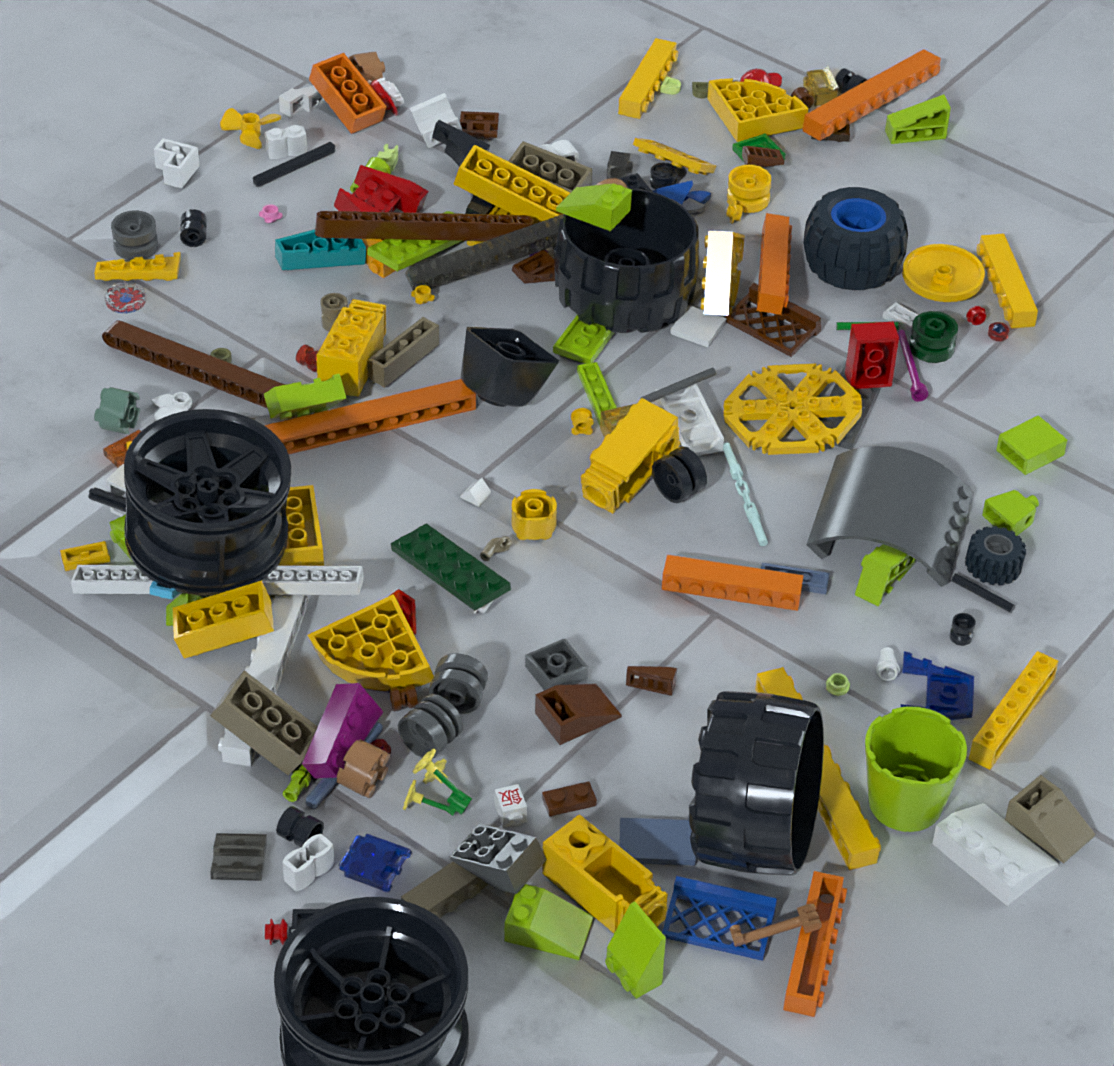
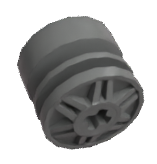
[397,694,463,759]

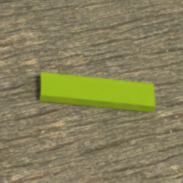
[577,362,621,427]

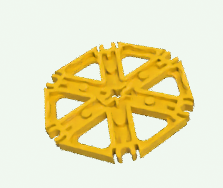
[723,363,862,455]

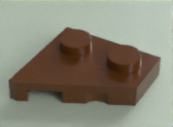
[512,249,555,284]

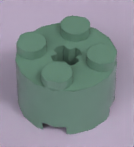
[94,387,140,435]

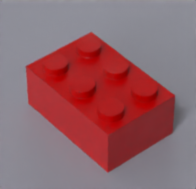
[845,321,899,389]

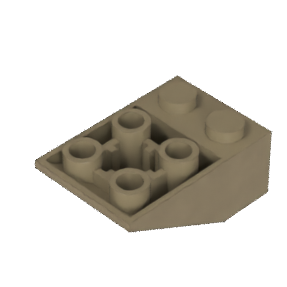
[1005,775,1095,864]

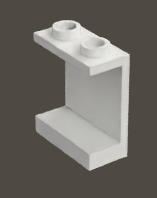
[410,93,463,148]

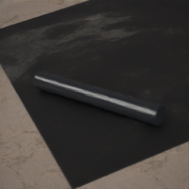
[951,573,1015,613]

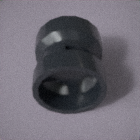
[949,613,976,646]

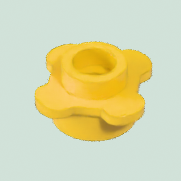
[726,200,743,224]
[411,285,435,304]

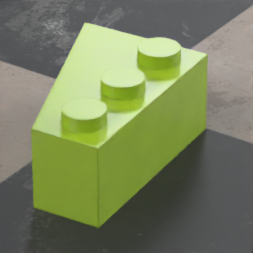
[264,374,346,420]

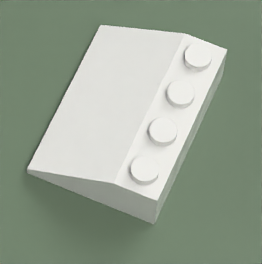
[932,803,1059,906]

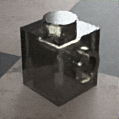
[607,151,633,180]

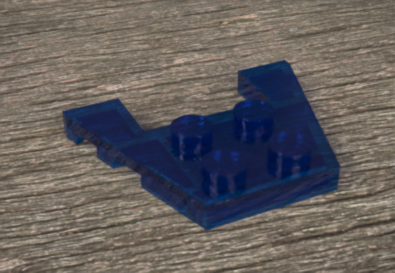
[900,651,974,721]

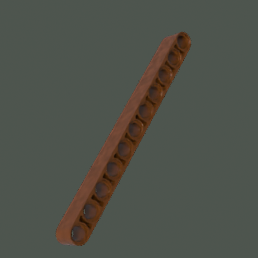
[315,211,534,242]
[102,320,295,417]

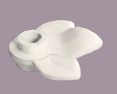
[152,392,192,420]

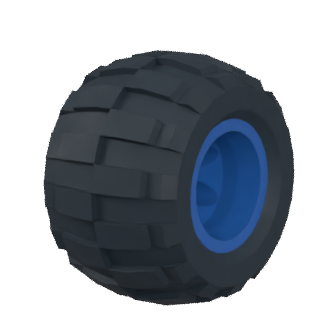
[803,187,908,290]

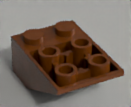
[535,684,622,745]

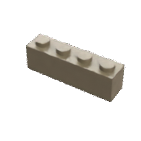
[368,317,439,388]
[401,862,490,918]

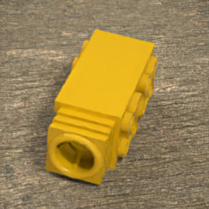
[317,299,386,397]
[581,398,680,514]
[542,814,668,933]

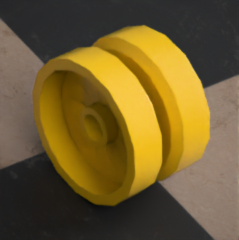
[727,165,772,213]

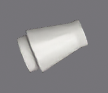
[876,647,900,681]

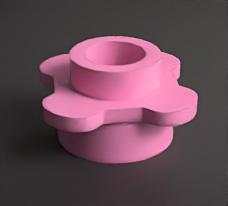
[259,204,283,223]

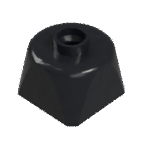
[461,327,559,407]

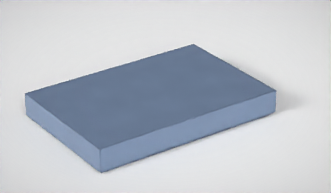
[619,818,695,866]

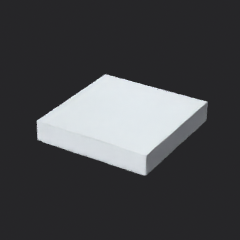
[670,305,726,347]

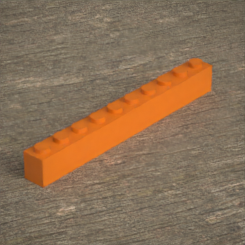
[802,49,941,141]
[264,379,476,454]

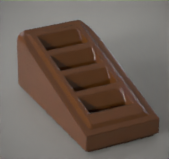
[742,146,785,167]
[626,666,677,696]

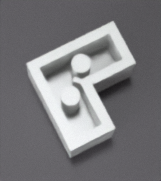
[154,138,200,188]

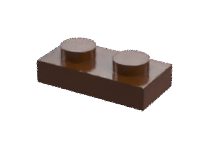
[542,781,597,817]

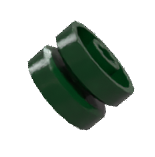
[909,311,958,363]

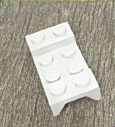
[654,384,724,456]

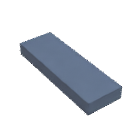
[761,563,830,594]

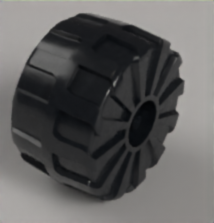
[554,189,699,333]
[689,691,824,876]

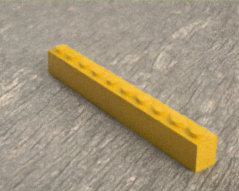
[755,667,881,870]

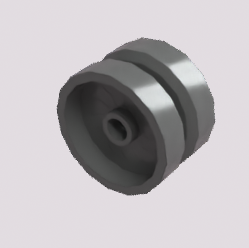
[111,210,158,260]
[429,653,488,714]

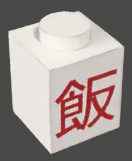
[494,784,527,828]

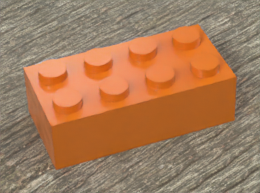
[309,53,387,134]

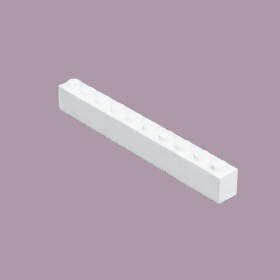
[218,595,311,766]

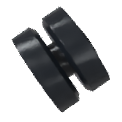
[652,446,707,504]

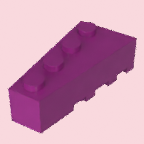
[302,683,383,778]

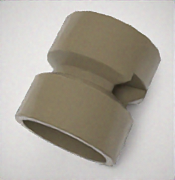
[320,293,348,331]

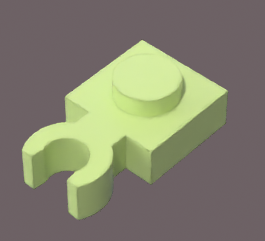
[377,144,398,172]

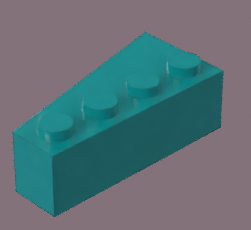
[275,229,366,270]

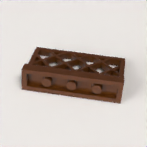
[724,283,821,357]

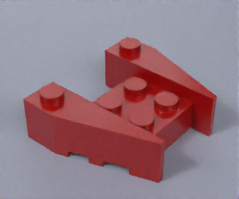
[334,165,429,240]

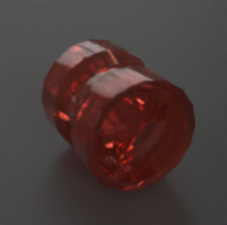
[296,344,318,372]

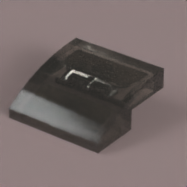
[210,833,267,881]

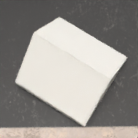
[460,478,491,507]

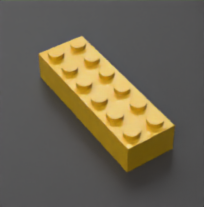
[453,145,570,234]

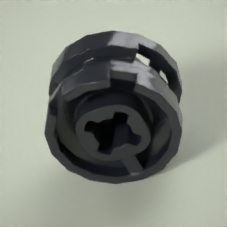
[650,162,678,189]

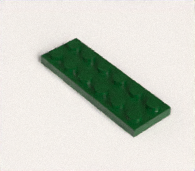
[391,523,511,611]

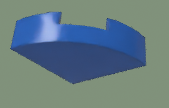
[684,191,711,204]

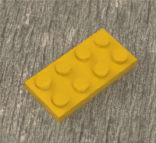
[633,138,716,175]

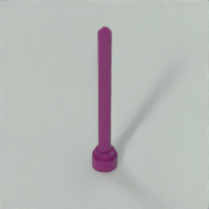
[898,330,928,402]

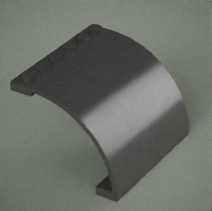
[806,446,973,587]

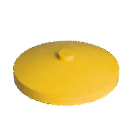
[902,244,985,302]

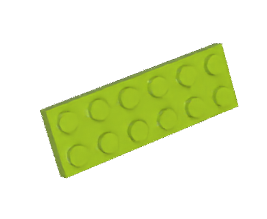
[367,211,461,272]

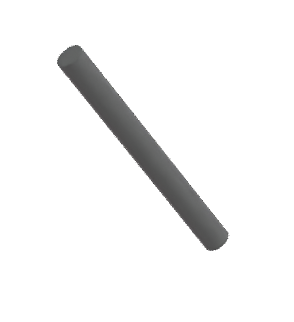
[640,367,716,402]

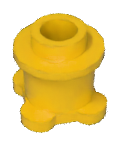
[571,408,594,435]

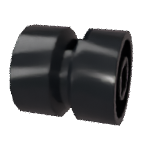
[833,68,867,94]
[180,209,207,247]
[276,806,324,848]

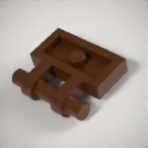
[460,111,499,140]

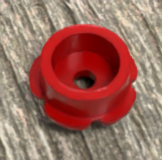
[966,306,986,325]

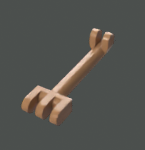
[730,904,822,947]

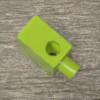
[982,490,1039,536]

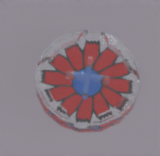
[104,282,146,314]

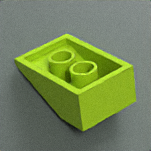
[556,183,632,231]
[504,884,594,960]
[605,901,666,999]

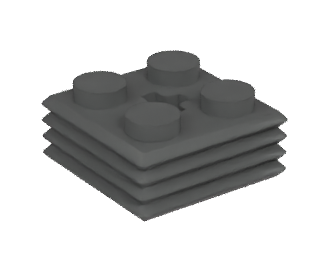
[525,639,589,690]

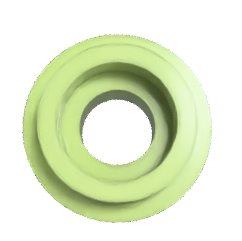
[826,673,850,696]

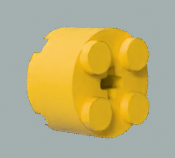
[511,489,557,540]

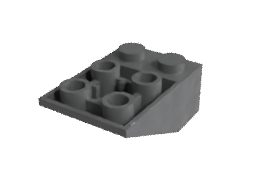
[449,824,546,894]

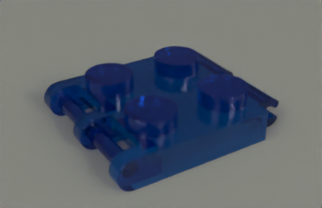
[338,833,412,892]

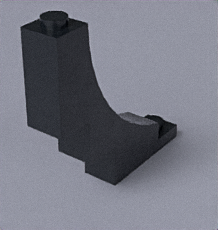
[432,120,495,214]

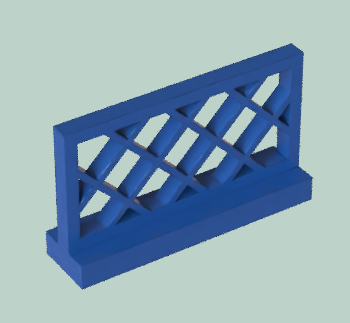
[662,876,777,961]

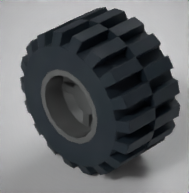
[965,526,1027,586]

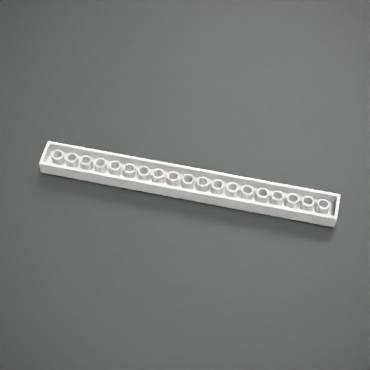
[71,565,364,596]

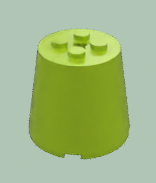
[865,707,967,832]

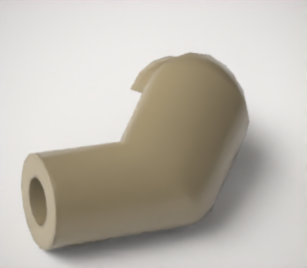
[480,536,512,561]

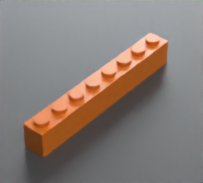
[756,213,792,315]

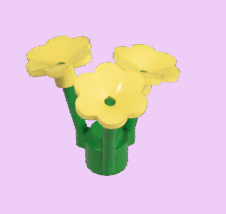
[403,748,472,816]

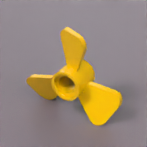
[220,108,281,149]

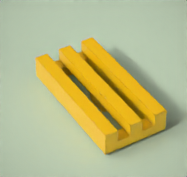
[60,541,110,571]

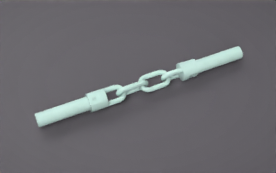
[723,443,768,546]

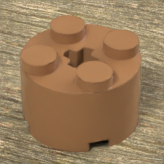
[349,51,385,81]
[337,739,390,799]

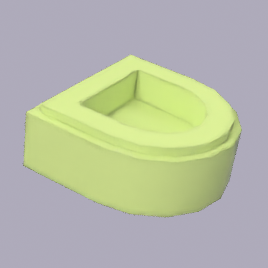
[660,77,681,95]

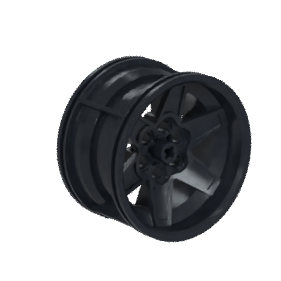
[124,409,291,596]
[274,897,469,1066]

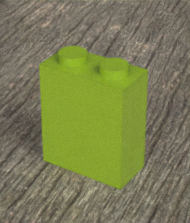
[996,415,1067,475]

